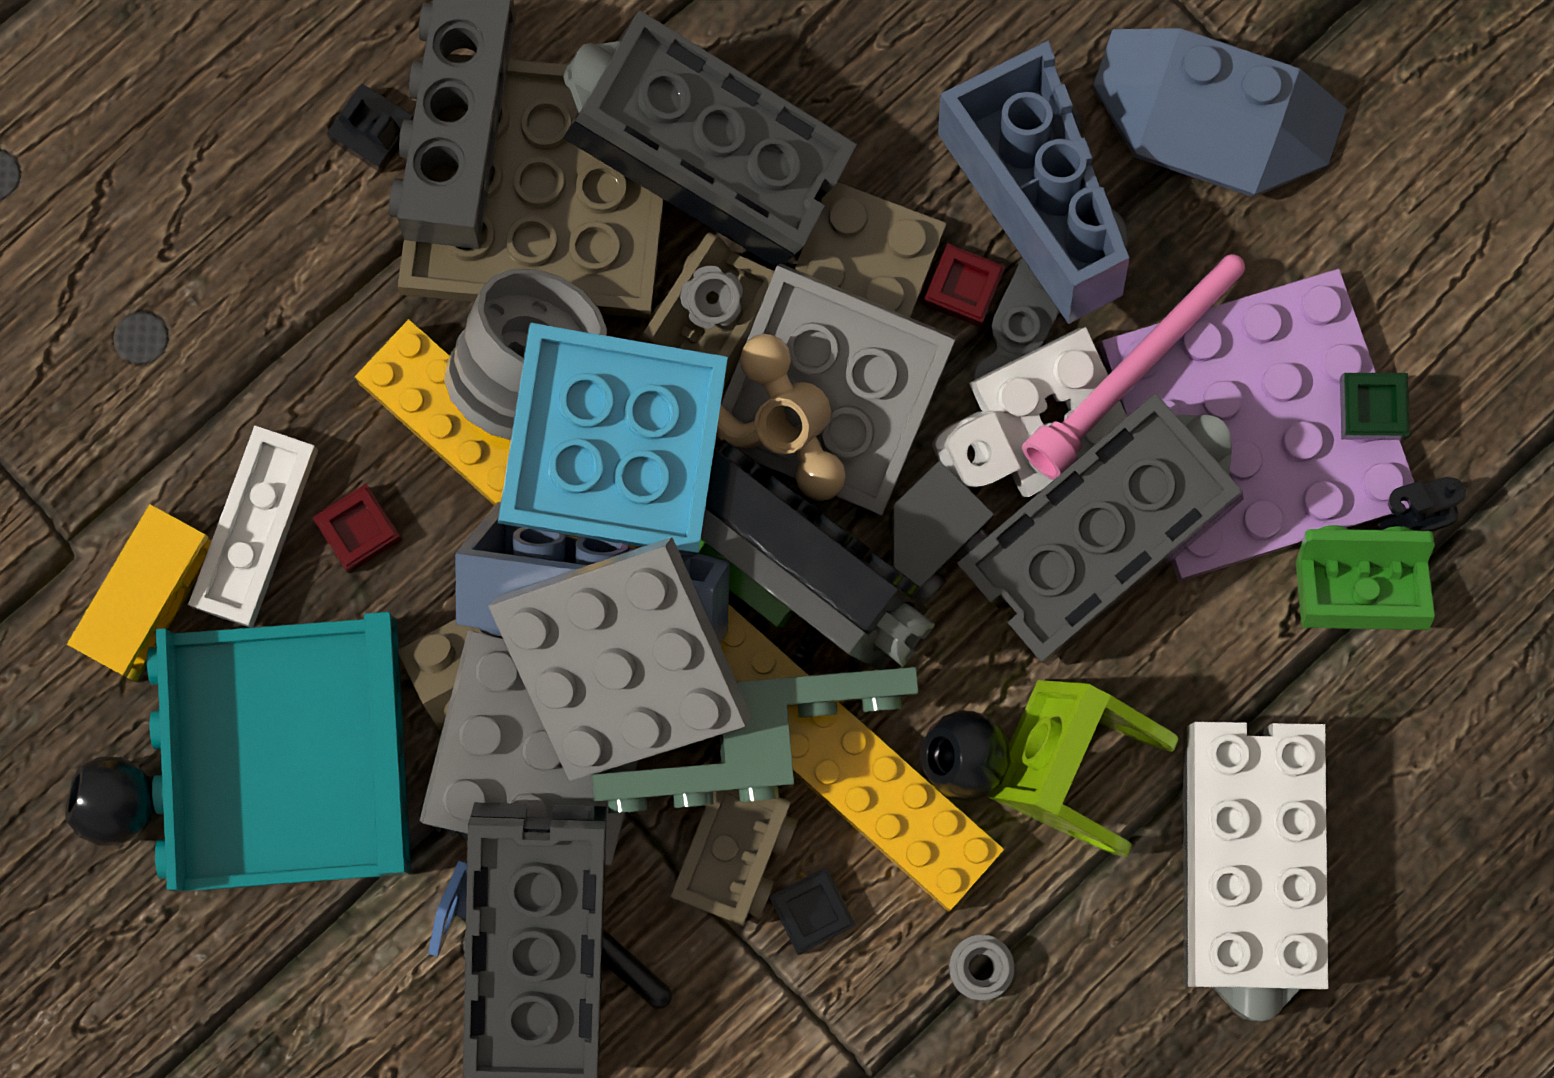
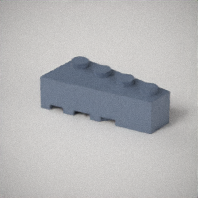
[938,40,1129,324]
[455,502,730,645]

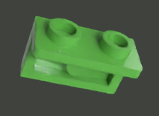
[1295,525,1435,630]

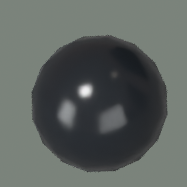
[921,710,1011,801]
[65,757,154,846]

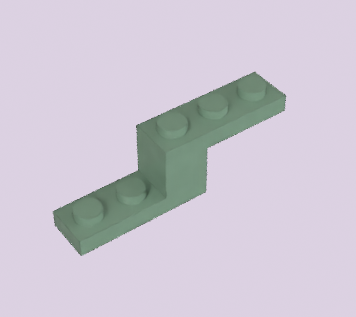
[592,667,918,814]

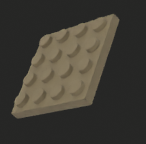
[398,54,665,319]

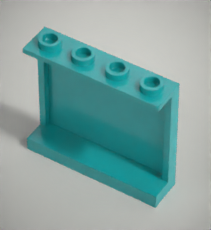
[147,612,412,893]

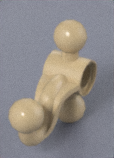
[716,334,846,501]

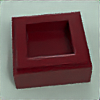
[923,243,1006,328]
[312,483,402,573]

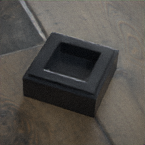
[769,867,856,955]

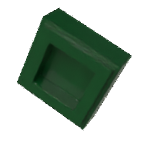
[1340,373,1410,440]

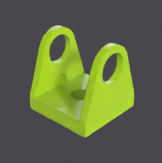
[986,680,1179,858]

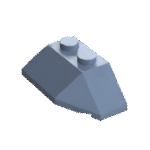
[1092,28,1347,198]

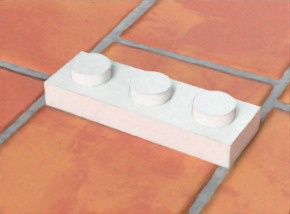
[188,425,318,628]

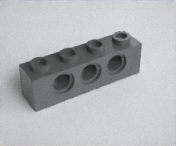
[389,0,516,249]

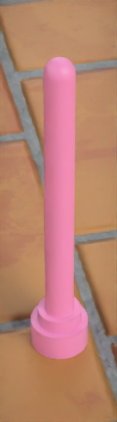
[1022,254,1245,480]

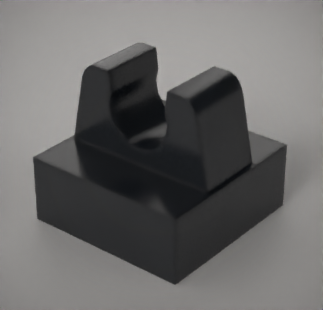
[327,84,414,173]

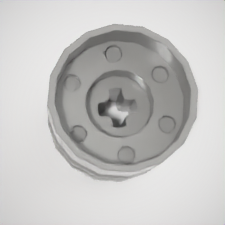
[444,269,607,440]

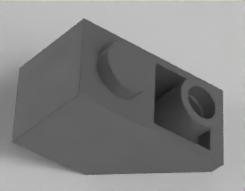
[891,460,994,605]

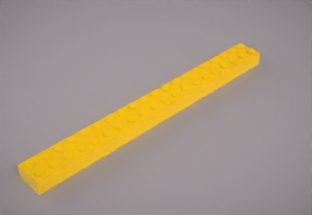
[355,319,1004,911]

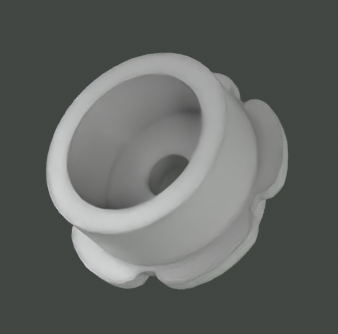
[680,266,743,329]

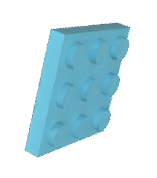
[498,323,728,555]

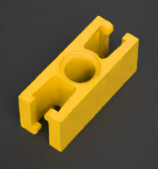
[67,504,212,682]

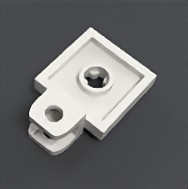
[932,327,1127,497]

